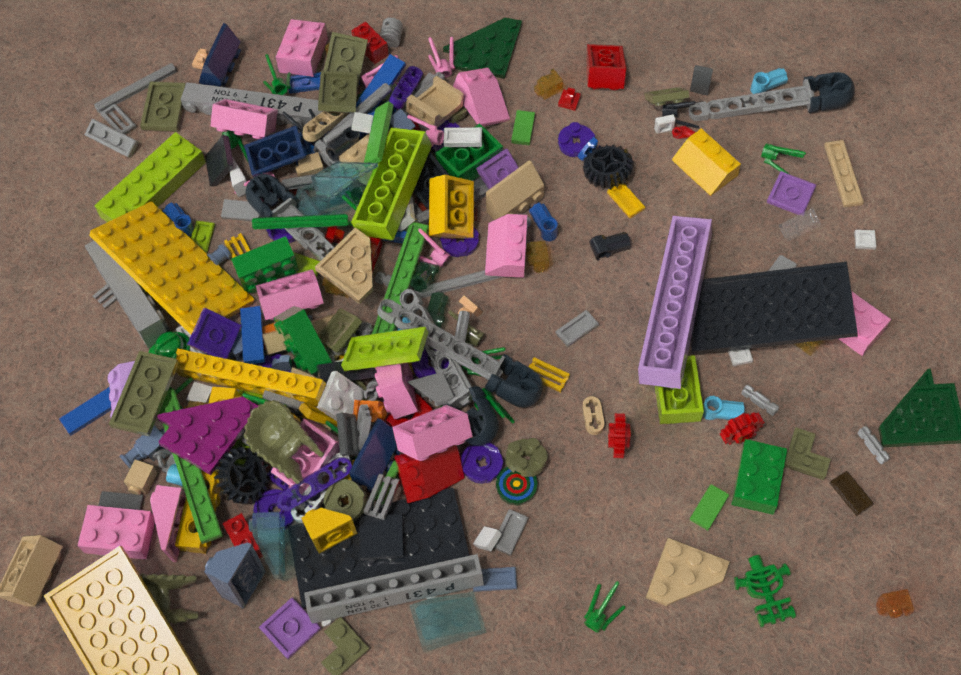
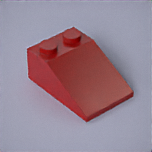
[587,44,626,90]
[394,445,465,503]

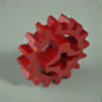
[719,412,765,445]
[608,413,631,459]

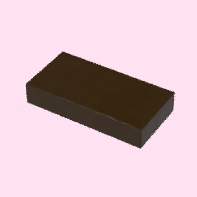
[830,471,874,516]

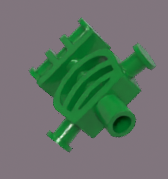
[734,555,796,627]

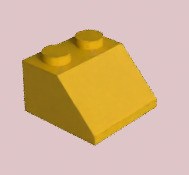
[301,508,357,553]

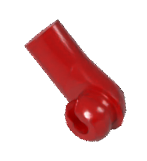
[672,126,696,139]

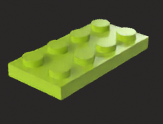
[341,327,428,371]

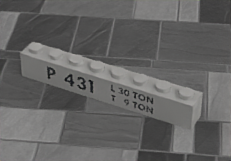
[181,82,326,126]
[304,554,484,624]

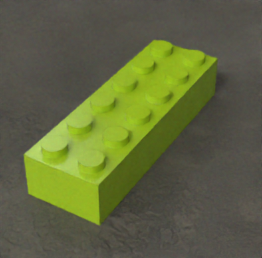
[351,128,432,240]
[94,132,206,222]

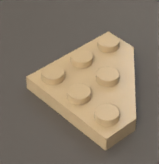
[315,228,373,304]
[646,538,730,606]

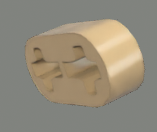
[582,396,604,435]

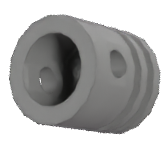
[380,18,403,48]

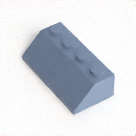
[204,542,266,609]

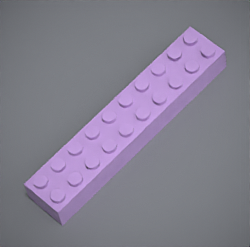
[638,216,712,389]

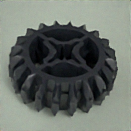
[583,144,634,190]
[214,447,271,504]

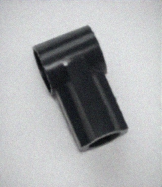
[326,127,360,161]
[589,232,631,261]

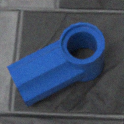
[163,202,194,238]
[529,202,558,241]

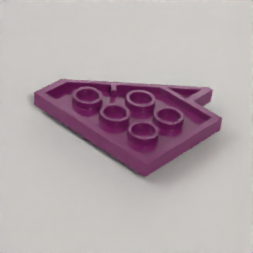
[157,396,258,475]

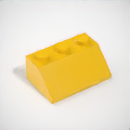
[672,128,741,196]
[429,175,474,238]

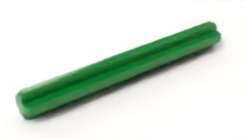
[252,214,349,229]

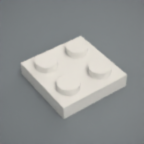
[317,371,365,421]

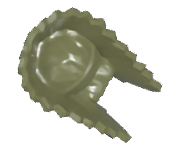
[243,400,324,485]
[139,573,198,625]

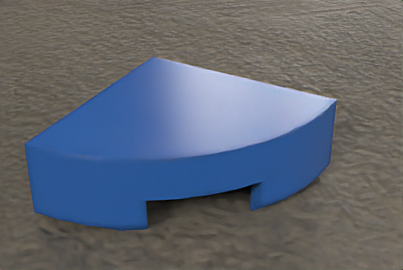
[577,137,598,161]

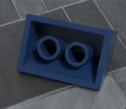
[199,23,241,87]
[244,126,308,177]
[349,418,402,494]

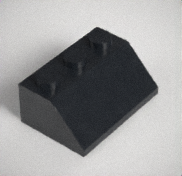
[413,151,448,209]

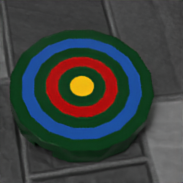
[496,467,538,506]

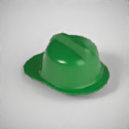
[148,332,190,358]

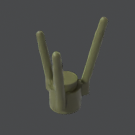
[448,310,485,347]

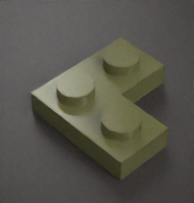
[784,427,831,480]
[321,617,370,675]

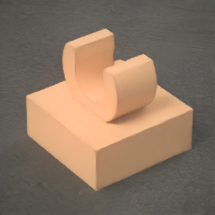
[192,48,209,69]
[458,296,483,317]

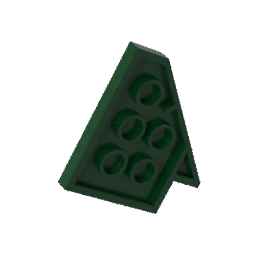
[443,17,522,79]
[878,368,961,447]

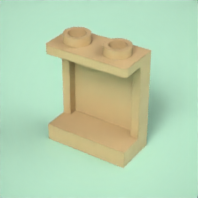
[406,76,464,127]

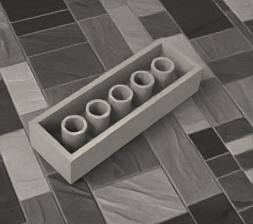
[85,241,169,349]

